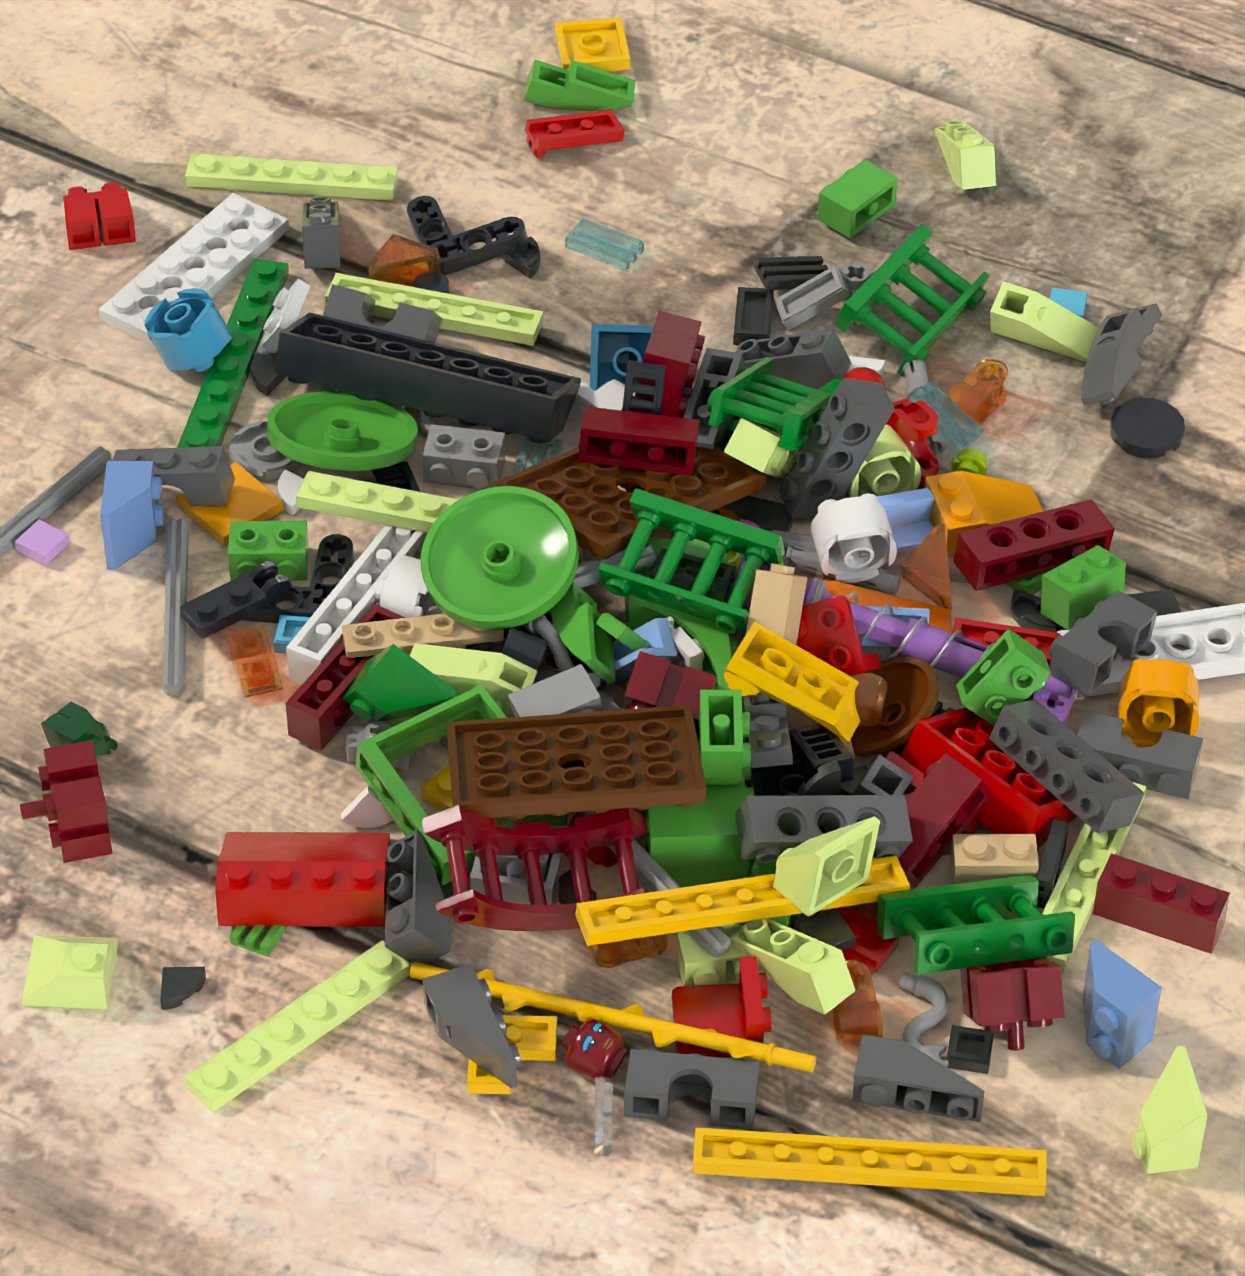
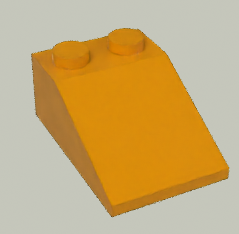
[925,471,1043,558]

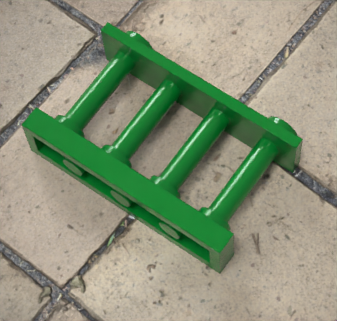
[834,224,990,377]
[707,357,841,451]
[598,488,785,633]
[877,874,1075,975]

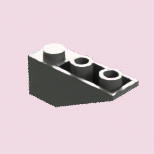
[302,197,340,269]
[736,329,851,389]
[385,830,451,965]
[423,964,522,1088]
[852,1034,985,1122]

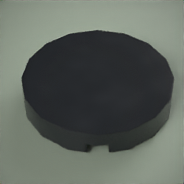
[1110,398,1185,458]

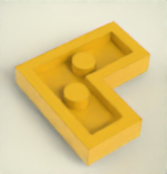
[467,1015,557,1095]

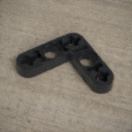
[407,196,528,275]
[243,534,354,624]

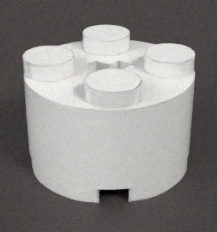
[811,494,897,583]
[375,555,436,618]

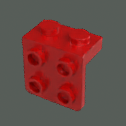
[796,595,882,683]
[671,956,772,1058]

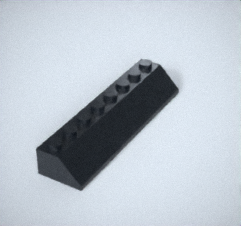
[275,312,581,443]

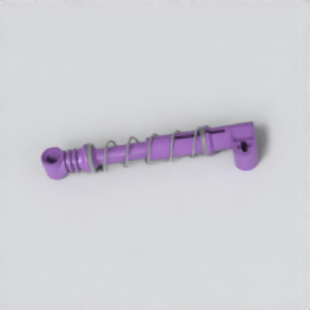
[731,556,1076,724]

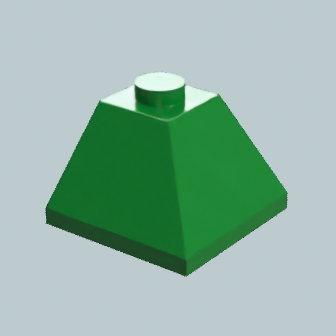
[342,644,458,722]

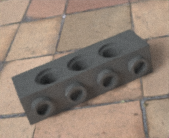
[779,378,895,519]
[989,700,1145,833]
[735,795,913,863]

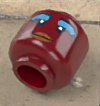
[561,1019,628,1082]

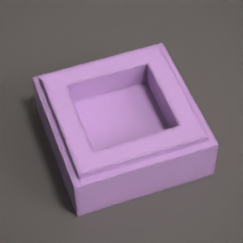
[15,519,70,566]

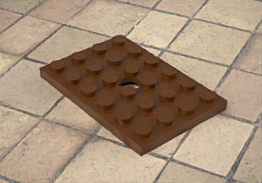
[494,446,767,559]
[446,705,707,819]

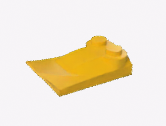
[724,621,861,743]

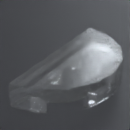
[594,1078,613,1156]

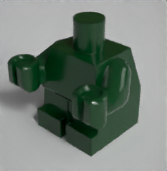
[41,701,118,755]

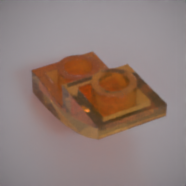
[226,625,283,698]

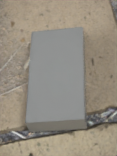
[775,265,851,331]

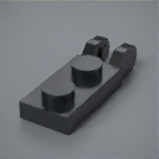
[180,560,292,639]

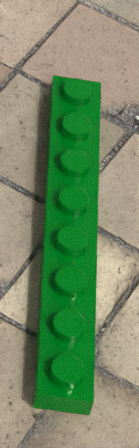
[177,258,289,448]

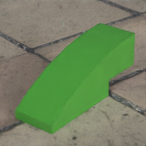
[523,59,636,111]
[550,582,616,684]

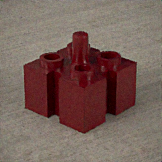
[624,651,717,740]
[20,740,113,863]
[960,957,1065,1051]

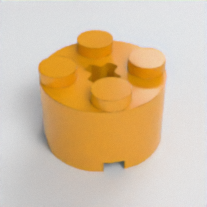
[1118,658,1200,748]

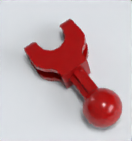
[842,367,939,486]

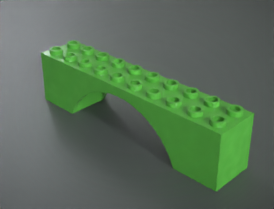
[624,538,755,892]

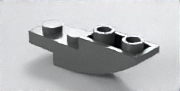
[1081,303,1162,406]
[743,692,793,768]

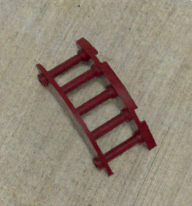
[422,805,649,931]

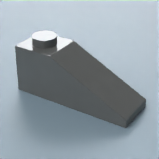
[683,348,745,449]

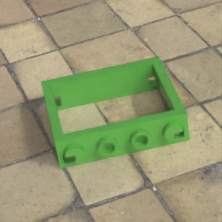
[356,684,568,886]

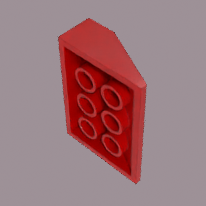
[901,707,1077,846]
[215,832,390,927]

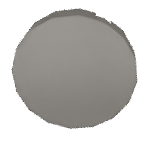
[229,421,301,482]

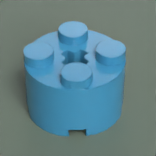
[145,288,232,372]

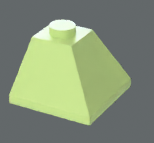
[773,816,880,917]
[22,935,118,1009]
[1132,1045,1208,1174]

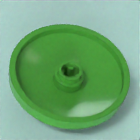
[267,391,418,471]
[420,486,579,630]

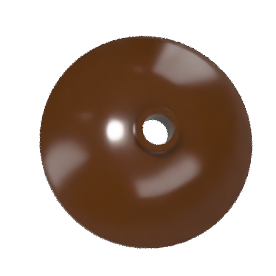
[850,656,940,756]

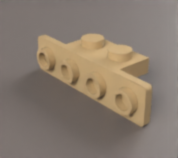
[342,613,504,658]

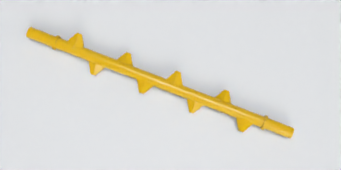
[409,962,816,1073]

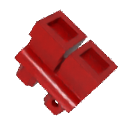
[63,182,136,250]

